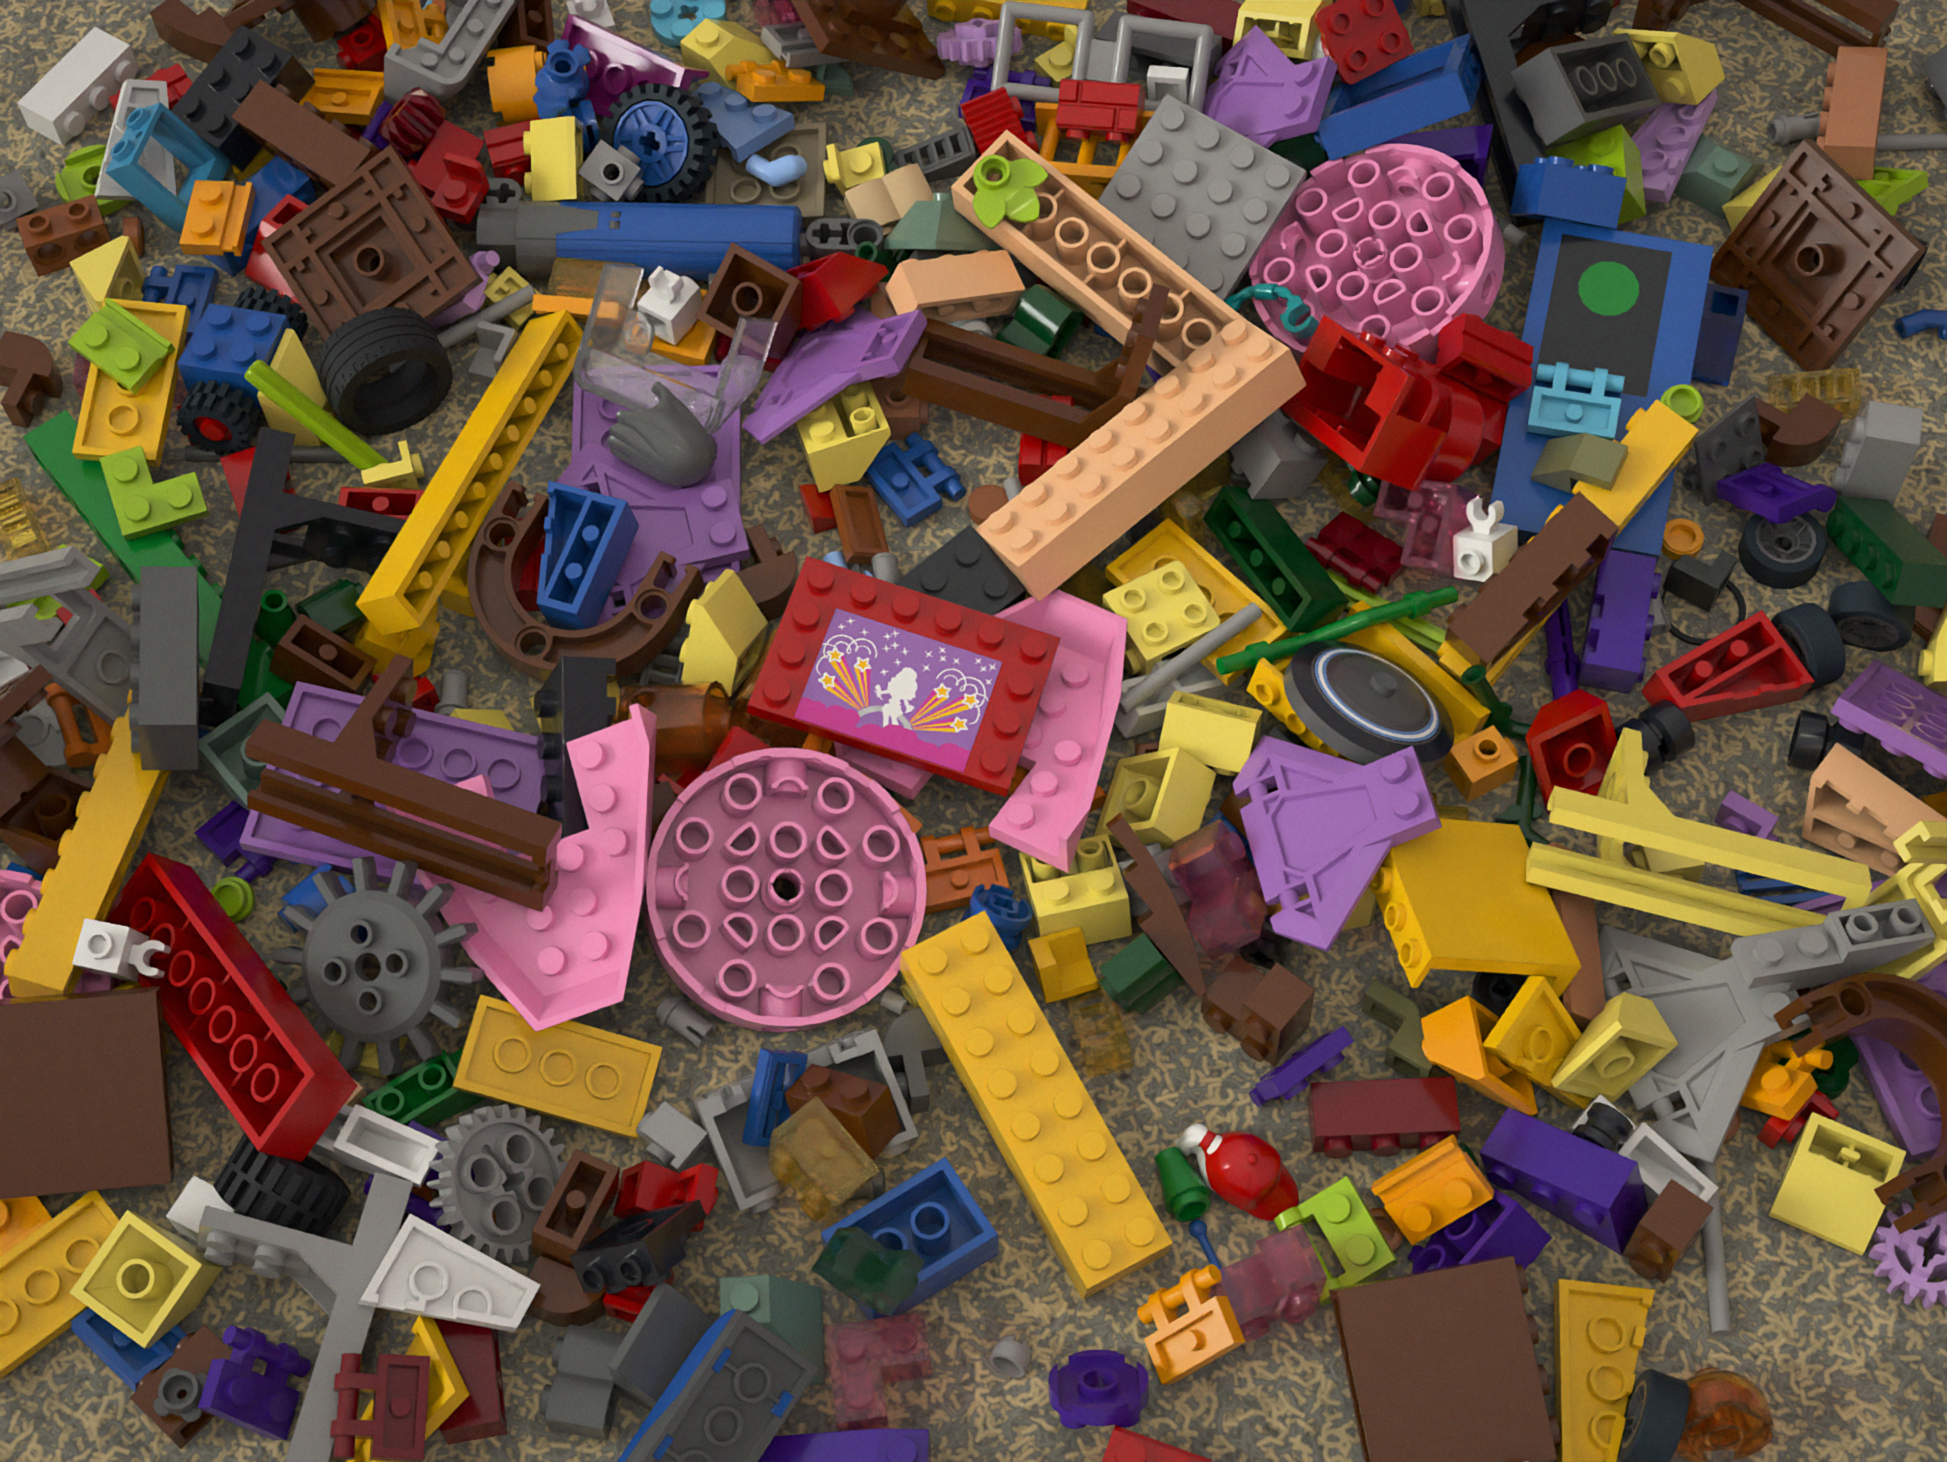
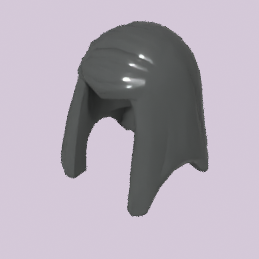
[606,381,718,487]

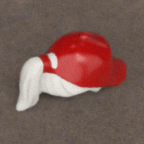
[1175,1123,1299,1221]

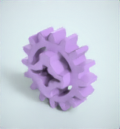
[937,18,1022,67]
[1869,1202,1947,1309]

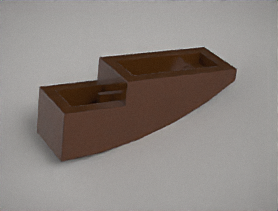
[150,0,237,64]

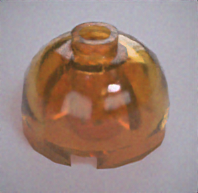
[1676,1367,1774,1462]

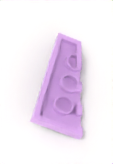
[1631,88,1718,203]

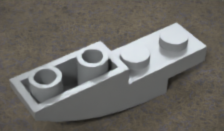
[1730,898,1936,992]

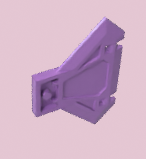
[1203,25,1338,149]
[742,303,928,445]
[556,440,751,626]
[1233,735,1442,952]

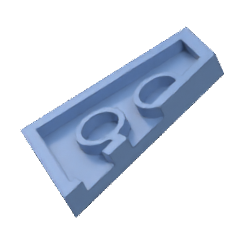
[691,81,795,163]

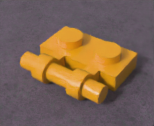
[377,0,448,50]
[725,60,825,102]
[1740,1038,1833,1121]
[1137,1264,1246,1385]

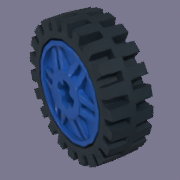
[598,83,719,203]

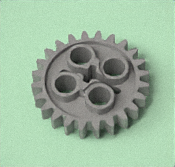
[427,1104,568,1264]

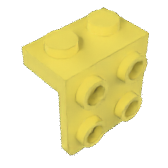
[1102,561,1220,677]

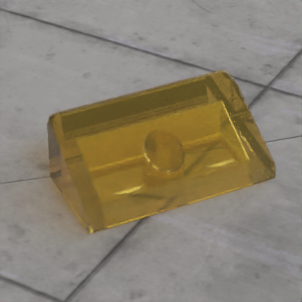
[548,257,637,302]

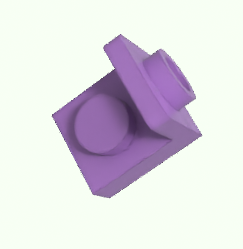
[1714,790,1779,842]

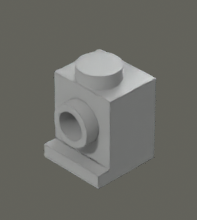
[636,1101,713,1173]

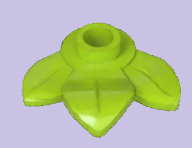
[973,155,1048,229]

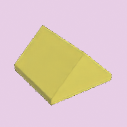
[69,236,147,313]

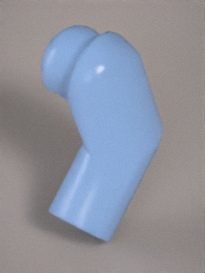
[746,154,807,187]

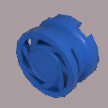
[561,99,599,154]
[960,884,1034,951]

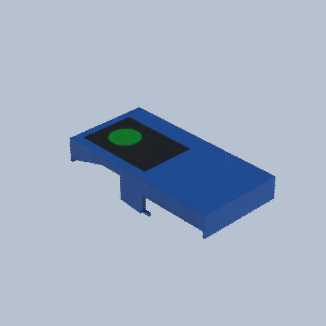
[1487,218,1714,567]

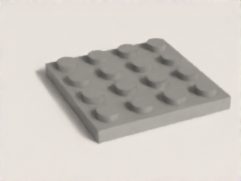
[1098,94,1307,301]

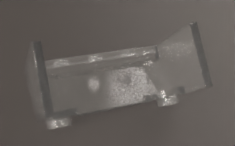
[573,263,778,435]

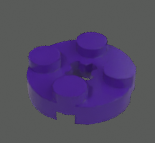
[1048,1350,1149,1429]

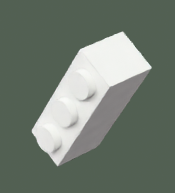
[17,27,140,146]

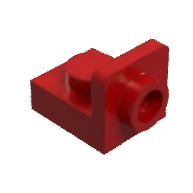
[431,152,490,225]
[1757,1090,1839,1150]

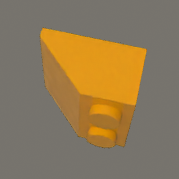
[1421,995,1538,1117]

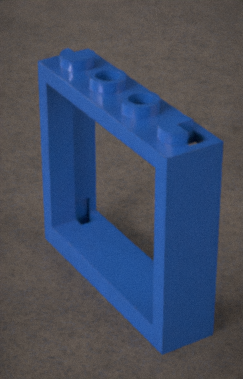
[1314,33,1483,161]

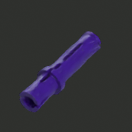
[1544,598,1581,701]

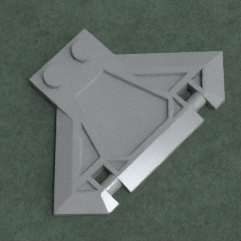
[1598,925,1813,1165]

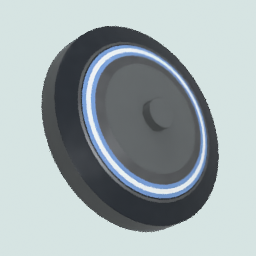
[1283,640,1455,774]

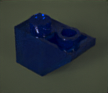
[1691,283,1749,387]

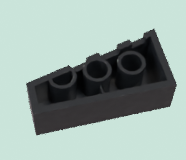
[534,656,616,839]

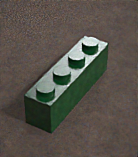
[1203,485,1350,633]
[1826,496,1947,608]

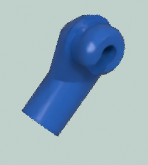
[1895,309,1947,340]

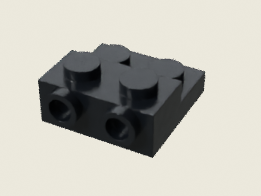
[569,1200,706,1294]

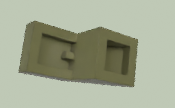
[1531,433,1628,494]
[1361,979,1434,1078]

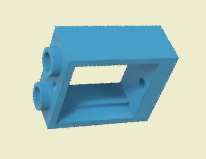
[105,102,230,232]

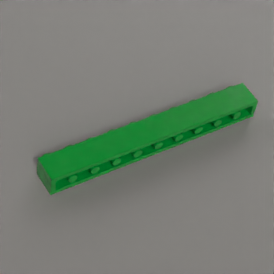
[23,410,295,712]

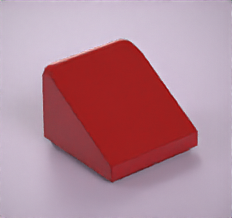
[799,484,837,534]

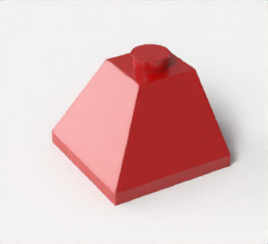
[1525,689,1618,815]

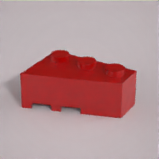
[1641,610,1815,723]

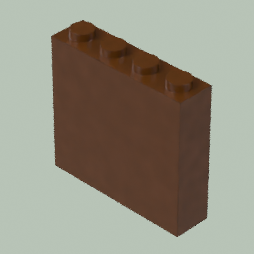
[0,986,175,1199]
[1329,1255,1561,1462]

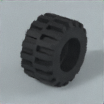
[213,1133,351,1237]

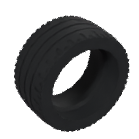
[316,307,453,436]

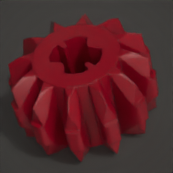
[379,87,446,157]

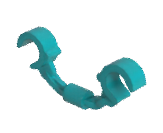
[1224,283,1319,339]

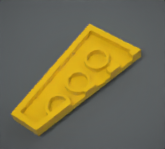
[1553,1279,1655,1462]

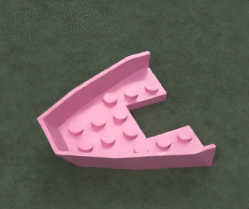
[834,588,1128,873]
[385,703,657,1032]

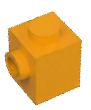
[1443,725,1518,803]

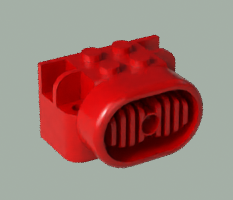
[1279,315,1485,492]

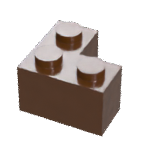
[1201,955,1315,1067]

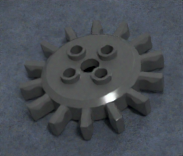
[272,856,484,1076]

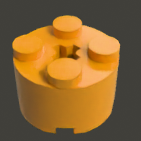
[487,45,548,127]

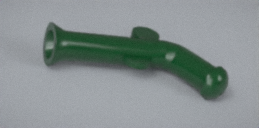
[855,241,914,282]
[1461,665,1532,741]
[1495,755,1551,849]

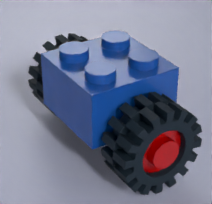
[176,286,309,456]

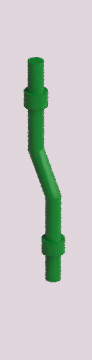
[1216,586,1458,675]

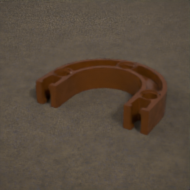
[467,479,705,683]
[1773,973,1947,1234]

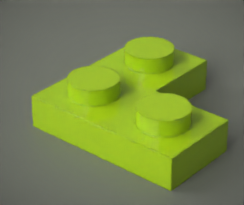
[99,446,210,541]

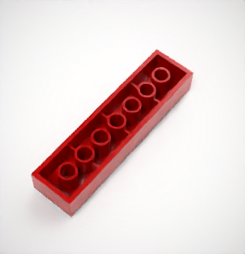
[105,852,357,1162]

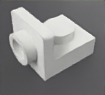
[1147,65,1190,104]

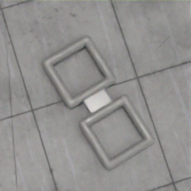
[991,1,1214,113]

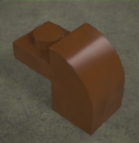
[0,331,63,428]
[1756,393,1844,467]
[735,523,799,622]
[525,1226,606,1327]

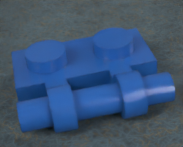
[141,265,219,342]
[863,432,967,529]

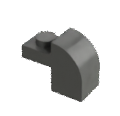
[883,1007,950,1115]

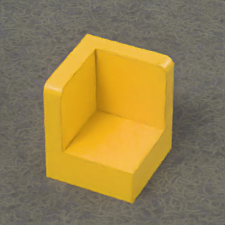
[1028,926,1099,1004]

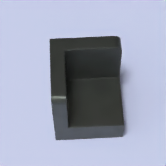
[1663,550,1738,612]

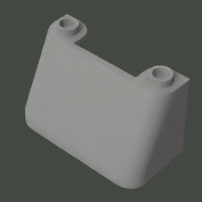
[384,0,520,106]
[692,1027,919,1215]

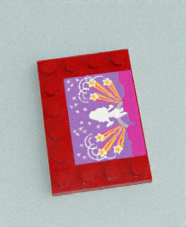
[747,556,1061,797]

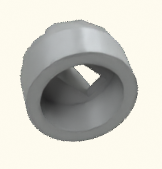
[989,1334,1032,1378]

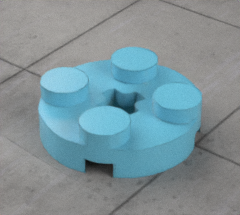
[650,0,727,49]

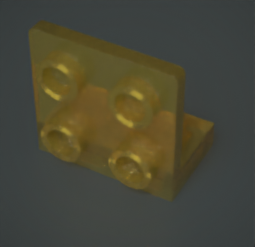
[1157,450,1231,550]
[767,1096,880,1227]

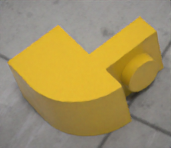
[352,602,440,677]

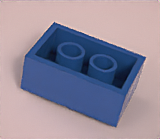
[821,1157,999,1331]

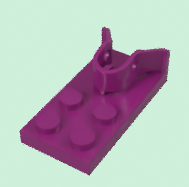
[561,14,710,144]

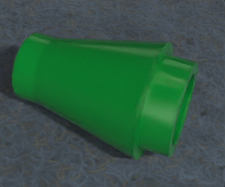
[255,589,297,646]
[1154,1147,1211,1222]

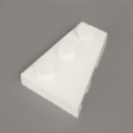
[94,79,177,201]

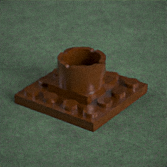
[222,0,377,43]
[791,0,946,81]
[1709,139,1927,379]
[261,145,483,342]
[0,664,53,818]

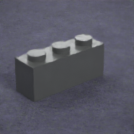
[1095,10,1222,91]

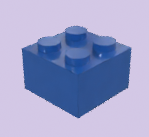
[1510,156,1627,229]

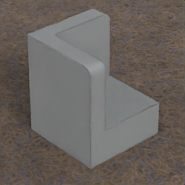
[468,321,518,385]

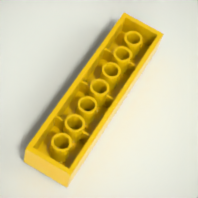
[900,910,1173,1300]

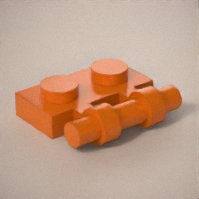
[918,825,1010,915]

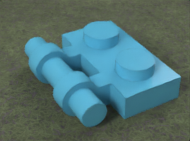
[1526,362,1625,441]

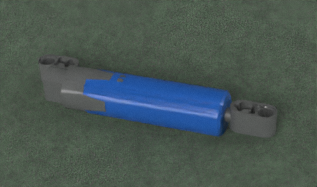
[453,178,885,281]

